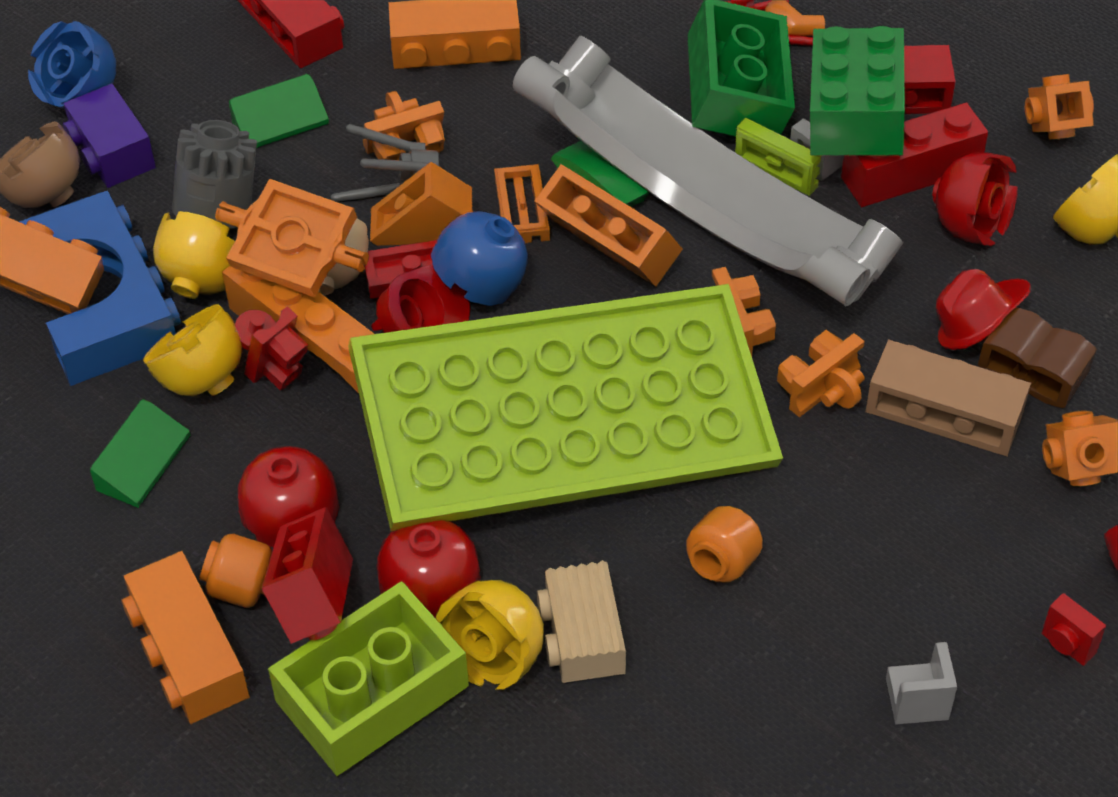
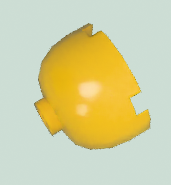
[1053,154,1118,245]
[153,211,235,299]
[143,304,242,396]
[435,580,544,690]

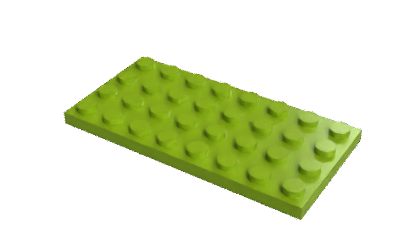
[348,284,783,531]

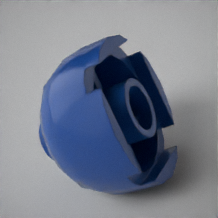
[28,21,116,109]
[431,211,528,306]

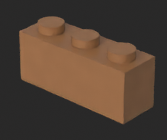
[866,339,1031,457]

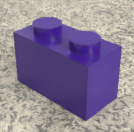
[62,84,156,188]

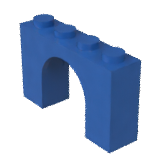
[19,190,181,386]

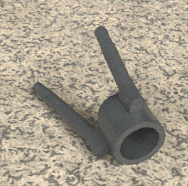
[331,124,439,202]

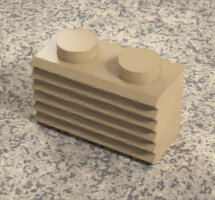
[537,560,626,683]

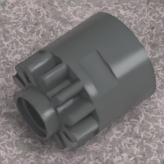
[172,120,257,229]

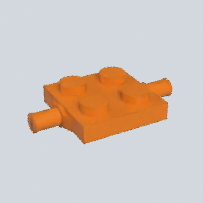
[215,179,369,297]

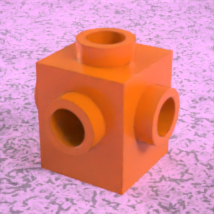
[1024,74,1094,140]
[1042,411,1118,486]

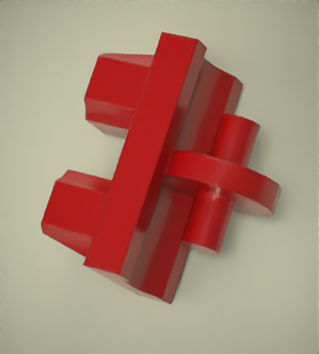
[235,306,308,391]

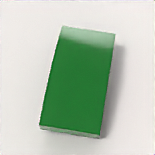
[551,141,650,207]

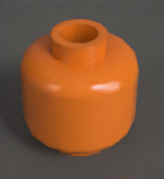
[686,506,763,583]
[199,533,272,608]

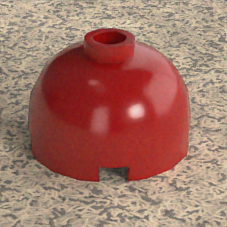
[932,152,1018,246]
[237,446,340,547]
[376,520,480,618]

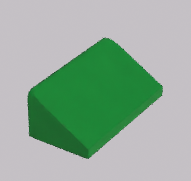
[229,74,329,148]
[90,399,191,508]

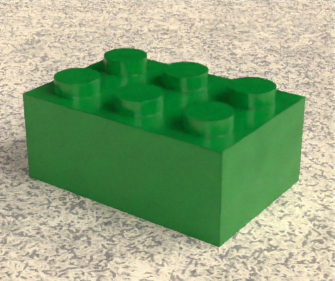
[687,0,795,136]
[810,26,905,155]

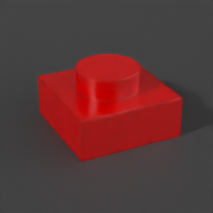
[1041,593,1106,666]

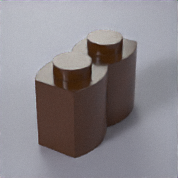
[977,307,1097,408]

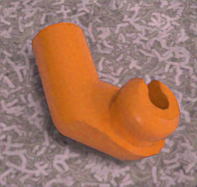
[765,0,825,36]

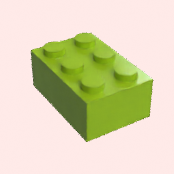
[268,581,469,776]

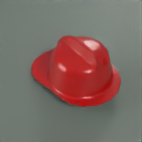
[371,265,470,333]
[936,269,1031,350]

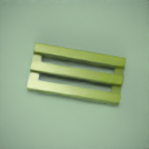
[735,118,822,196]

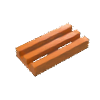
[494,164,550,243]

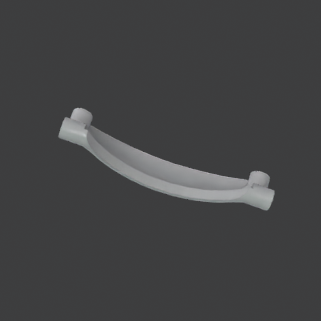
[513,36,903,306]

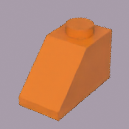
[370,162,473,246]

